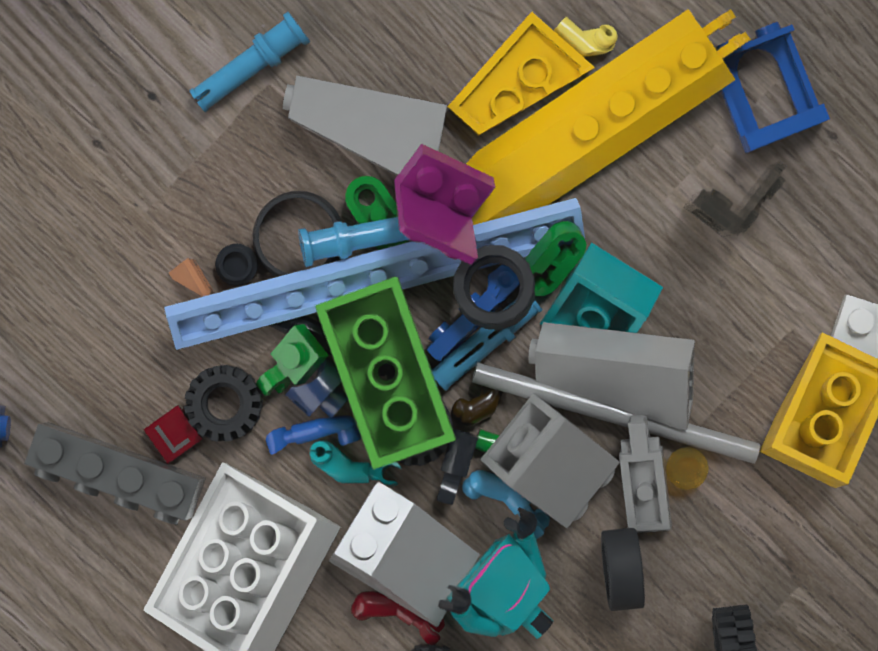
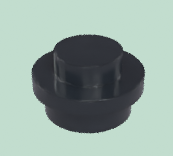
[215,244,258,286]

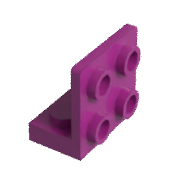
[394,143,495,264]

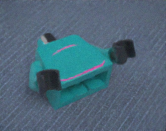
[438,507,554,639]

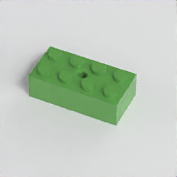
[315,276,456,469]

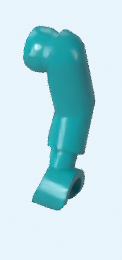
[309,441,403,487]

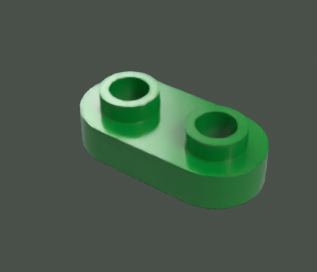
[345,176,410,250]

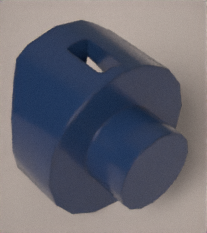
[285,357,348,418]

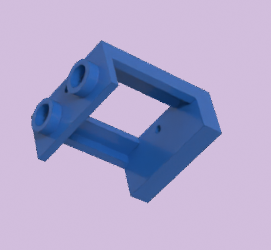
[715,22,830,154]

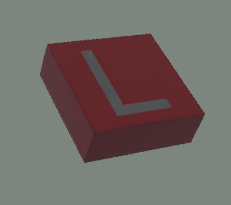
[143,405,203,464]

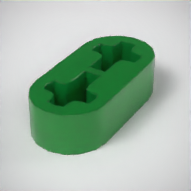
[525,221,587,296]

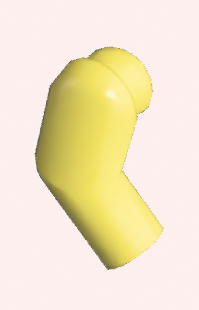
[554,16,618,57]

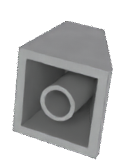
[480,393,620,528]

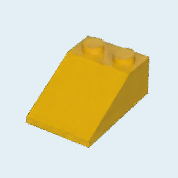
[760,332,878,488]

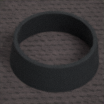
[253,191,343,277]

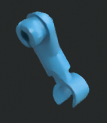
[462,470,550,540]

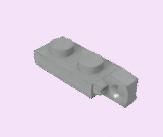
[619,415,672,533]

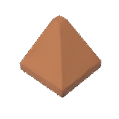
[169,258,214,297]

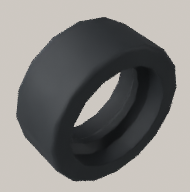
[453,245,535,330]
[601,528,645,611]

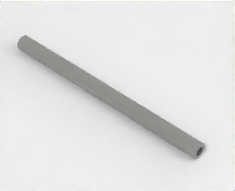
[471,362,760,464]

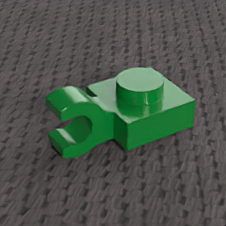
[256,324,329,396]

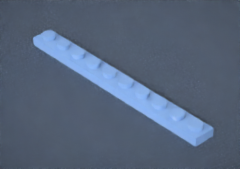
[164,198,585,350]

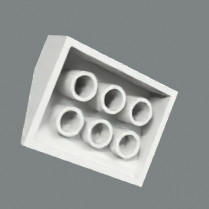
[144,462,341,651]

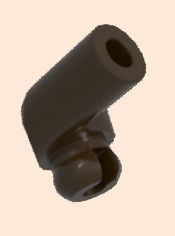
[451,386,503,426]

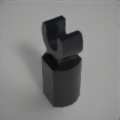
[437,428,478,505]

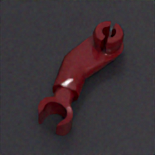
[351,591,445,645]

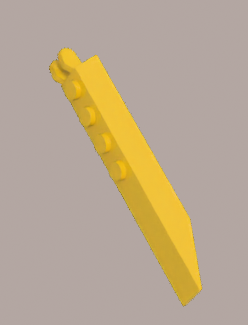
[466,9,751,225]

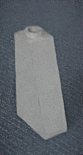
[283,75,447,176]
[529,322,695,430]

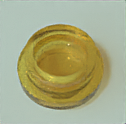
[666,447,708,490]

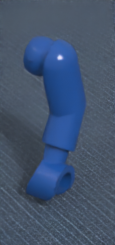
[266,415,362,455]

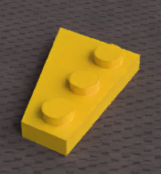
[447,12,595,136]

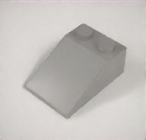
[329,481,480,627]

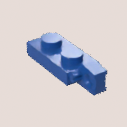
[426,265,520,363]

